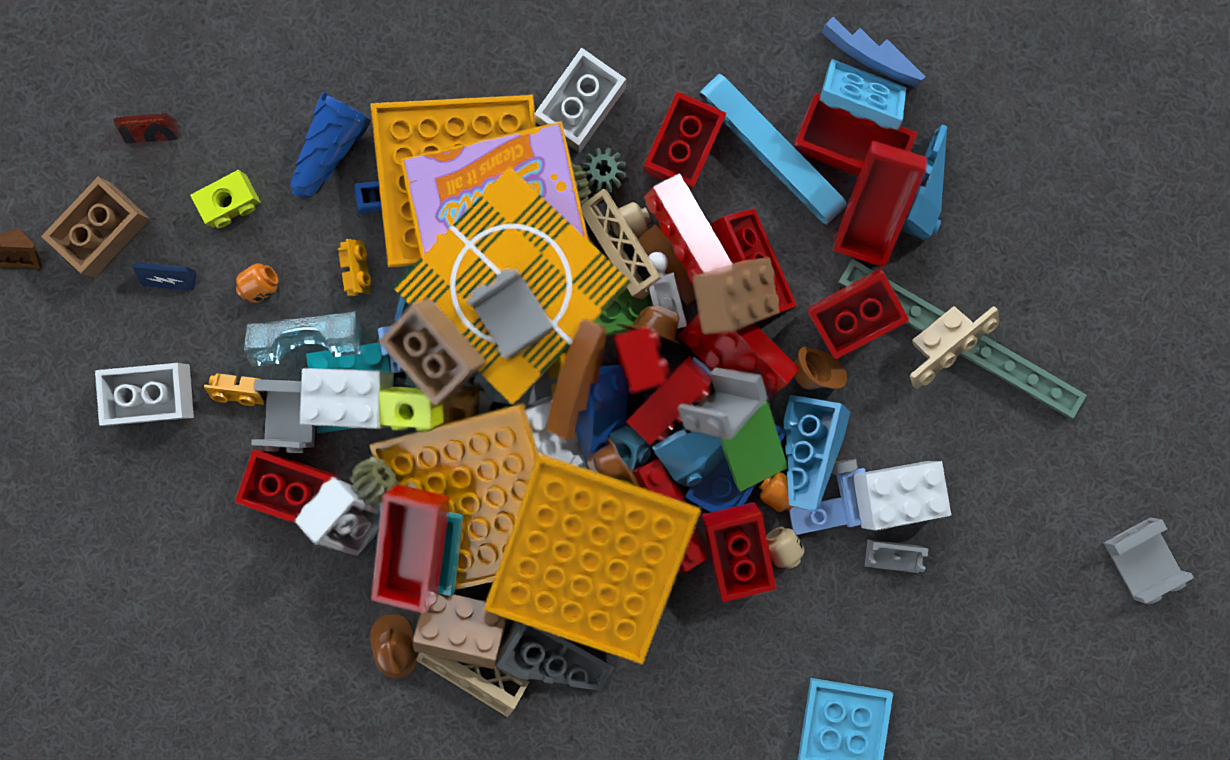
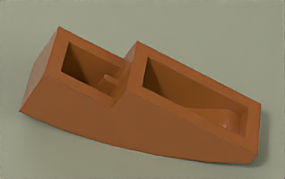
[637,224,697,306]

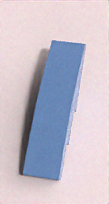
[821,17,926,87]

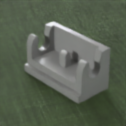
[865,539,928,573]

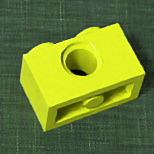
[190,170,261,228]
[379,387,444,432]

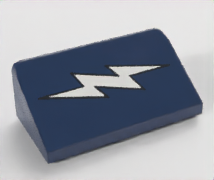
[133,262,196,290]

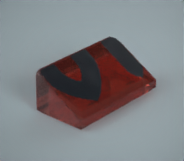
[113,113,178,144]

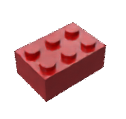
[643,91,727,194]
[808,268,910,359]
[626,356,712,445]
[235,449,339,524]
[702,502,776,602]

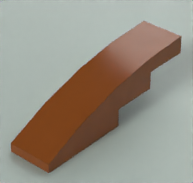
[546,319,607,440]

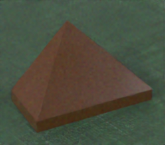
[0,229,42,269]

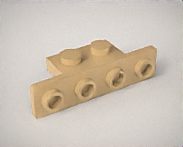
[910,306,1000,389]

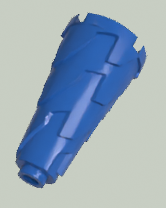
[290,92,372,200]

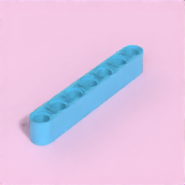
[699,74,847,225]

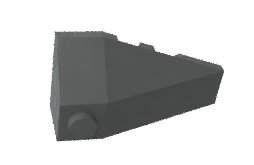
[495,620,614,691]

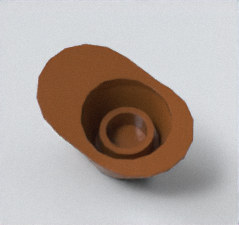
[617,306,680,345]
[792,347,847,390]
[587,438,638,487]
[370,614,418,678]

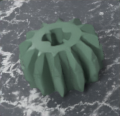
[581,148,626,194]

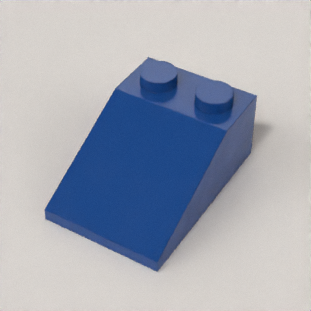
[575,365,629,463]

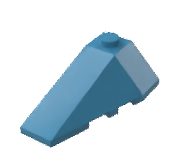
[901,124,947,240]
[784,395,850,512]
[652,430,726,487]

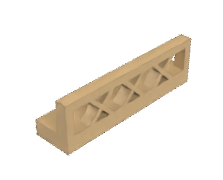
[581,189,661,299]
[416,653,529,717]

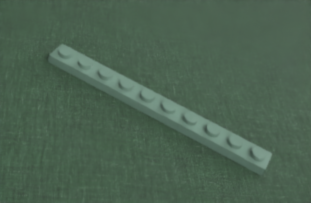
[837,259,1087,418]

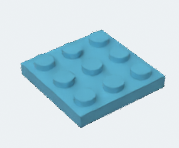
[820,59,906,130]
[798,678,893,760]

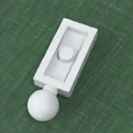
[647,252,687,328]

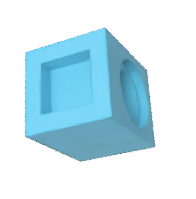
[609,425,651,470]

